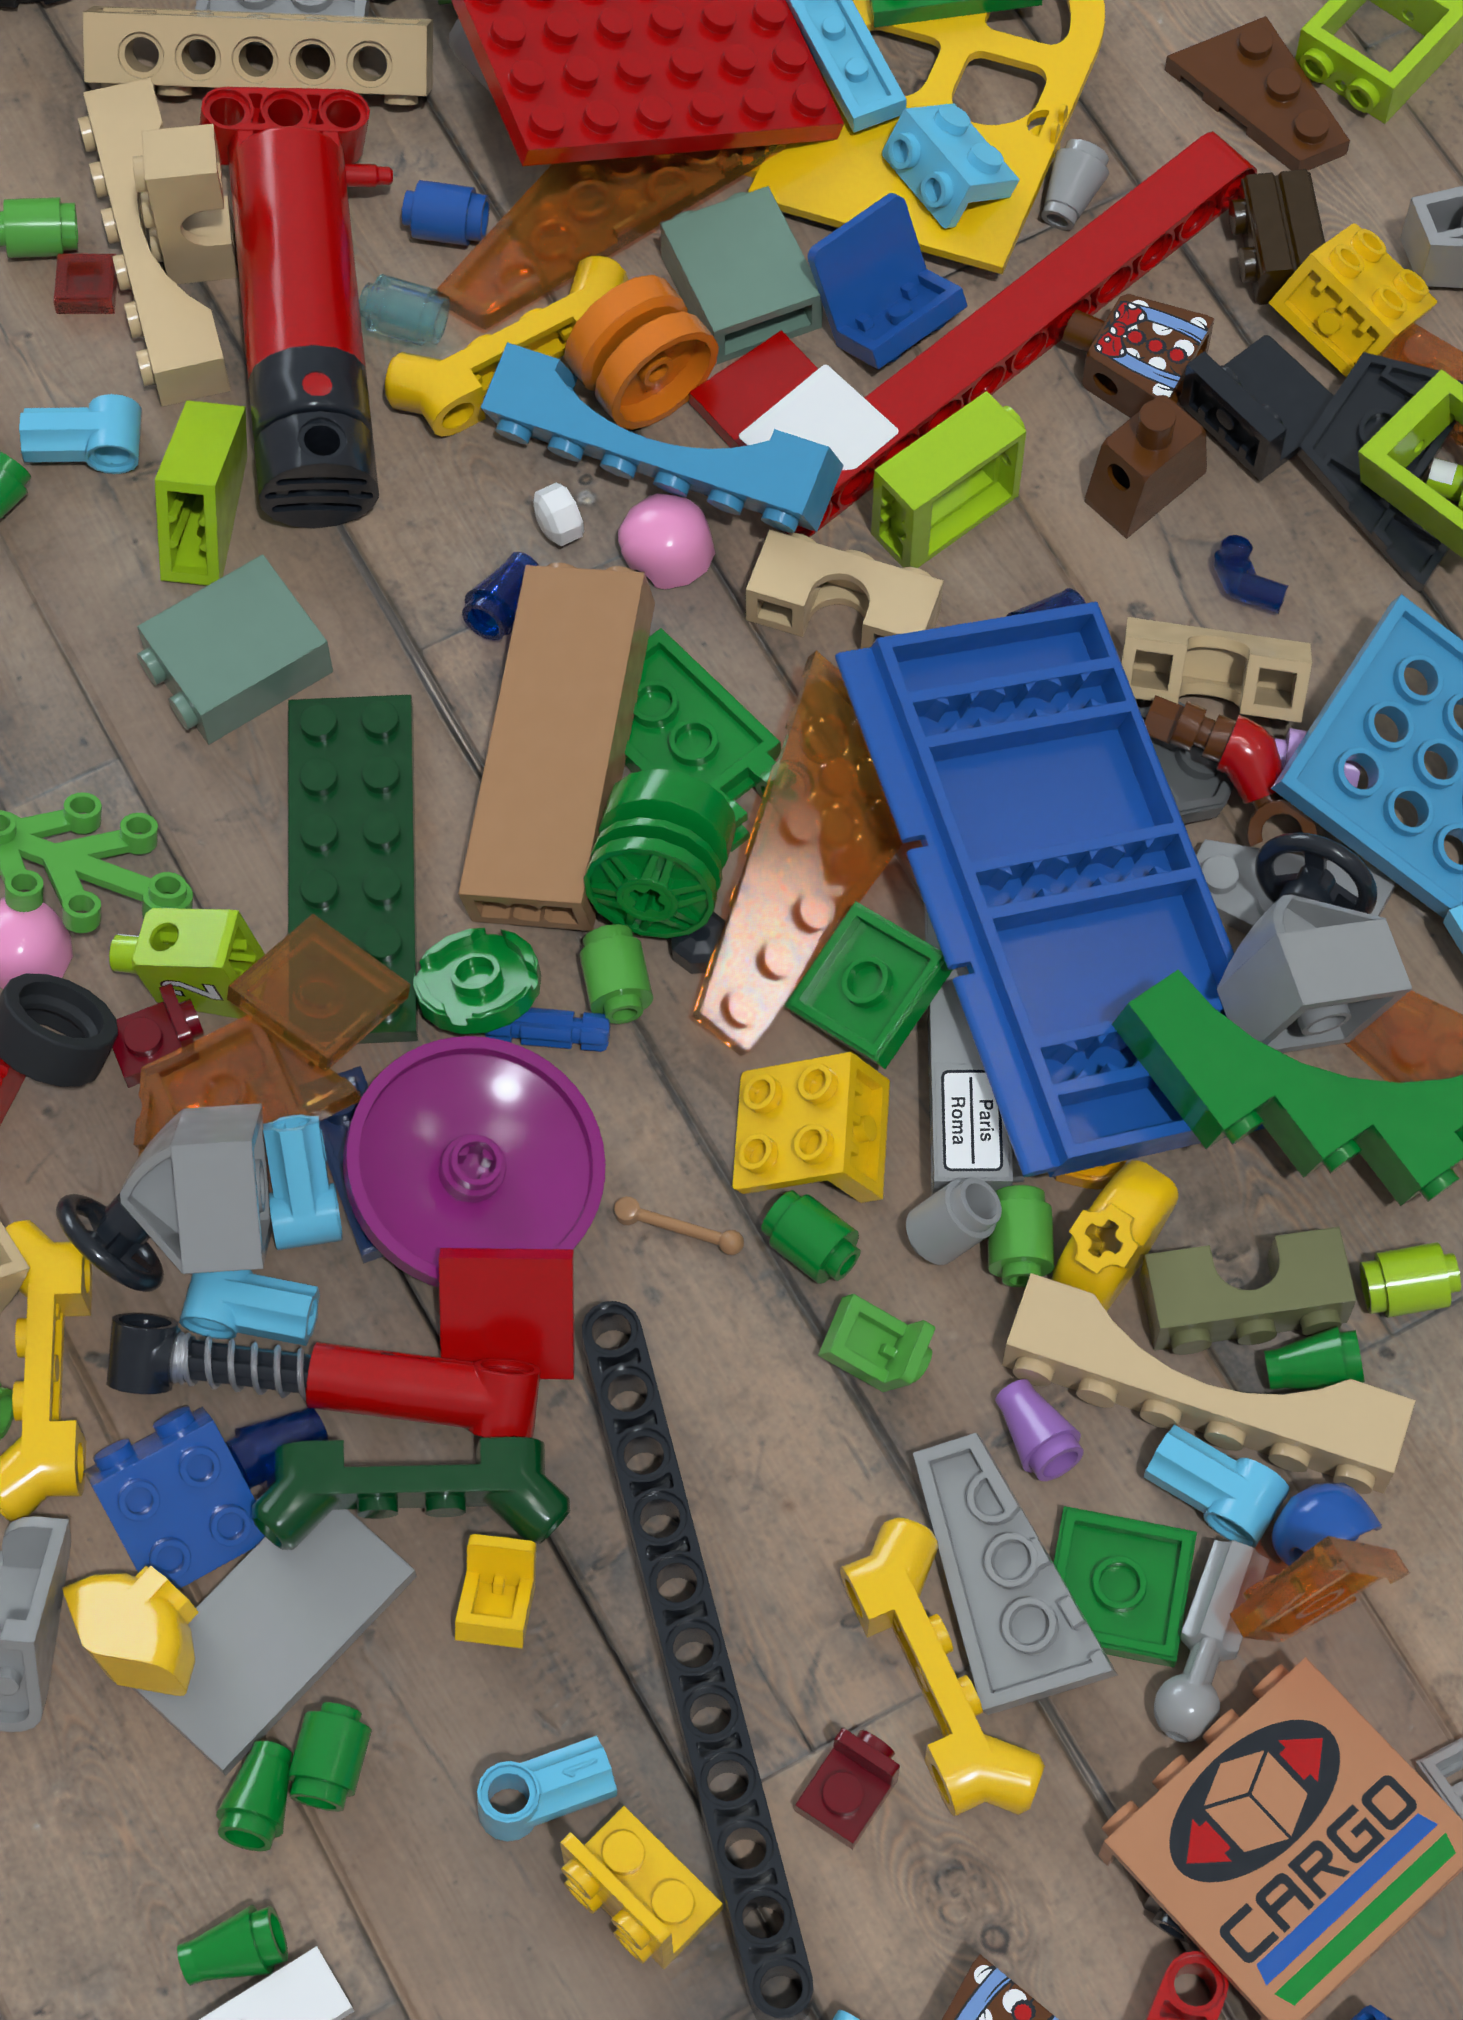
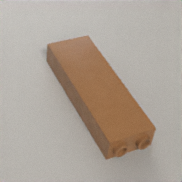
[458,563,655,931]

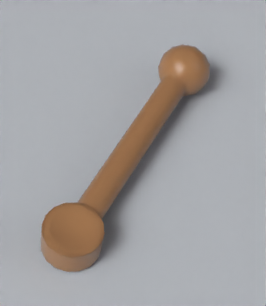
[614,1196,744,1255]

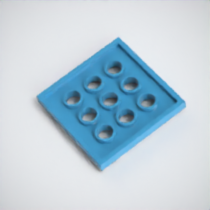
[1271,594,1463,919]

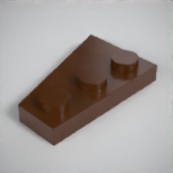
[1165,16,1350,171]

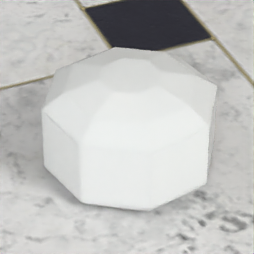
[533,482,584,546]

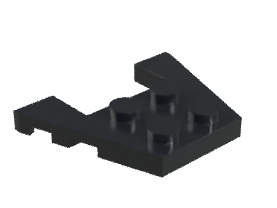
[1297,352,1463,593]

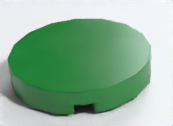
[413,928,542,1034]

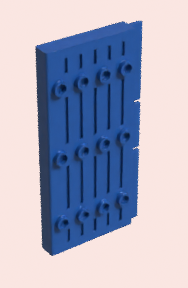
[835,602,1266,1177]

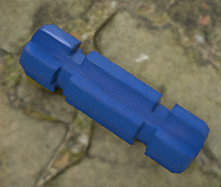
[485,1007,611,1052]

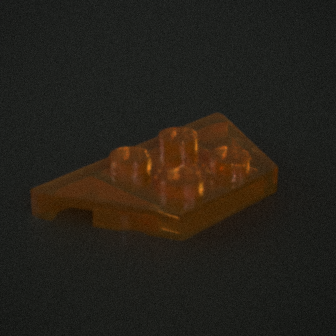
[133,1010,362,1158]
[1230,1536,1410,1642]

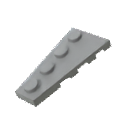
[913,1433,1118,1715]

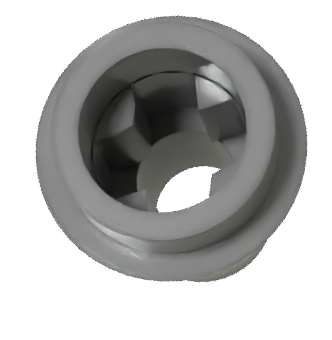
[1041,139,1109,230]

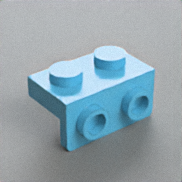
[882,103,1020,228]

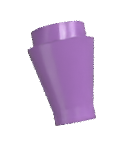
[995,1379,1084,1481]

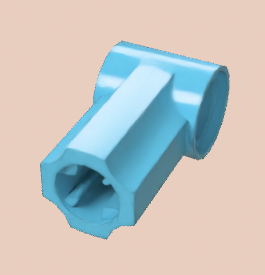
[19,394,142,474]
[263,1114,343,1250]
[179,1270,320,1346]
[1144,1424,1290,1548]
[477,1736,617,1842]

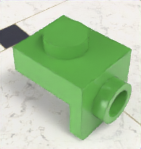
[818,1294,935,1392]

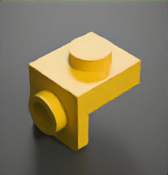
[455,1534,536,1649]

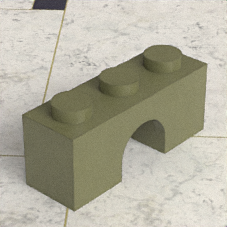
[1139,1226,1357,1355]

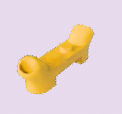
[385,256,628,437]
[0,1220,92,1522]
[840,1517,1045,1816]

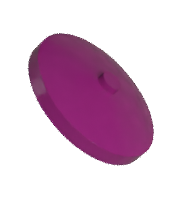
[343,1036,606,1288]

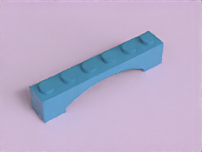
[481,342,844,533]

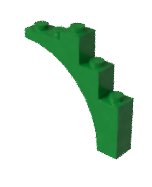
[1112,969,1463,1206]

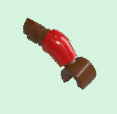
[1144,695,1317,855]

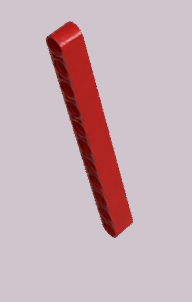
[784,131,1257,537]

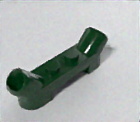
[252,1437,570,1550]

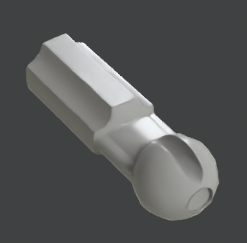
[1154,1540,1270,1742]

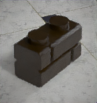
[1229,169,1325,305]

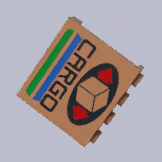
[1098,1657,1463,2020]

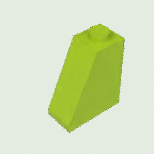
[155,400,248,585]

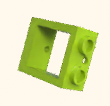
[1295,0,1463,124]
[1358,369,1463,558]
[871,391,1027,568]

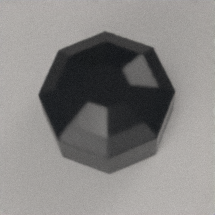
[671,911,731,974]

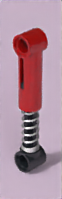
[106,1313,541,1438]

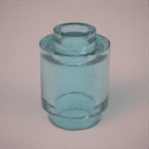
[359,274,450,346]

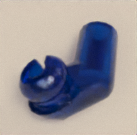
[1213,535,1289,614]

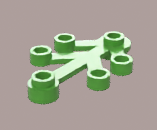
[0,792,193,933]

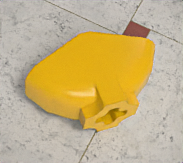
[1051,1160,1178,1312]
[62,1566,199,1696]

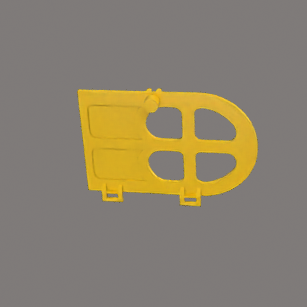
[737,0,1105,275]

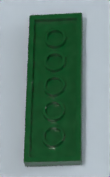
[288,694,418,1047]

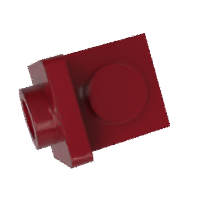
[112,983,204,1088]
[795,1728,900,1850]

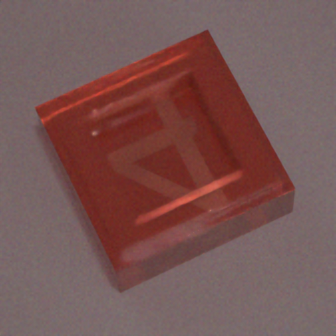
[53,254,118,314]

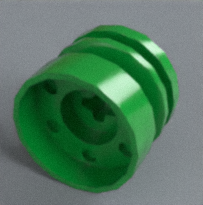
[584,769,736,938]

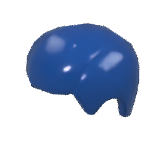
[1272,1483,1382,1568]

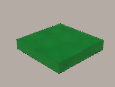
[784,901,953,1069]
[1053,1506,1197,1668]

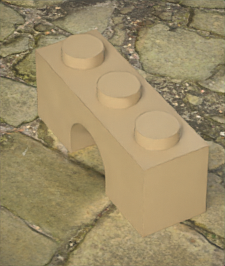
[132,124,239,284]
[746,529,944,649]
[1121,617,1312,723]

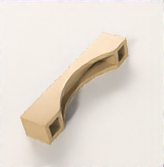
[78,77,231,407]
[1002,1273,1416,1494]

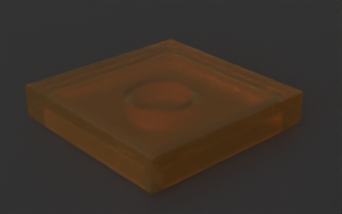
[227,914,411,1072]

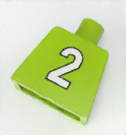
[109,908,272,1021]

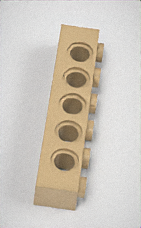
[83,6,433,105]

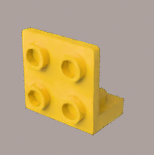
[1269,223,1437,377]
[732,1052,890,1203]
[560,1806,723,1969]

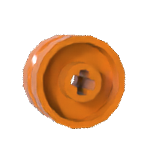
[564,275,719,430]

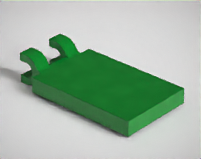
[625,628,797,852]

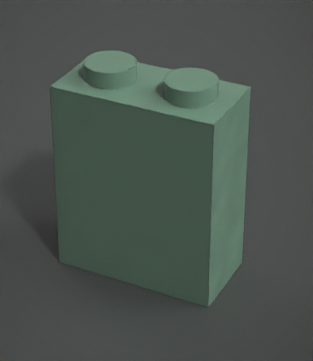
[660,186,823,365]
[137,554,333,745]

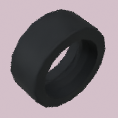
[0,973,118,1087]

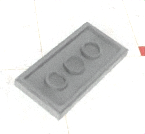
[132,1509,417,1776]

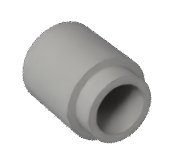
[906,1177,1002,1265]

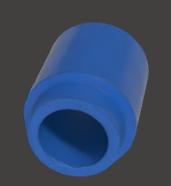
[402,180,490,246]

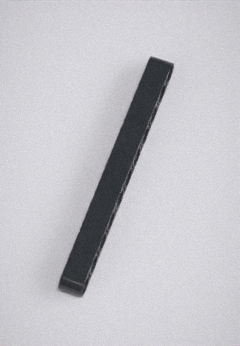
[582,1301,814,2020]

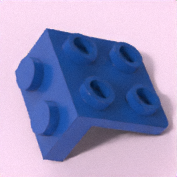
[808,193,968,369]
[84,1406,265,1590]

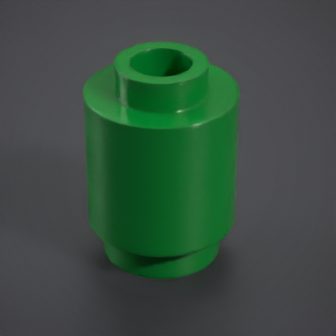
[761,1190,861,1284]
[287,1702,372,1812]

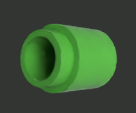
[0,197,78,258]
[580,924,653,1024]
[988,1185,1054,1287]

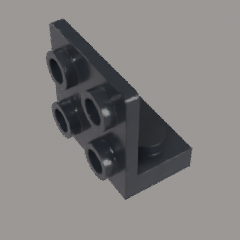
[1180,335,1334,481]

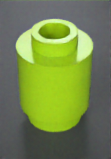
[1359,1242,1461,1318]

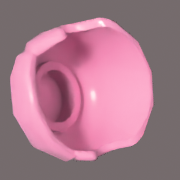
[618,494,715,589]
[0,897,73,989]

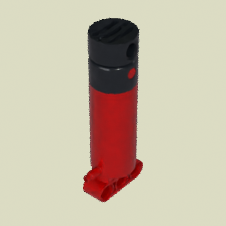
[199,87,393,529]

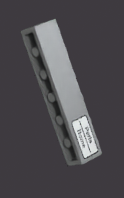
[924,904,1024,1196]

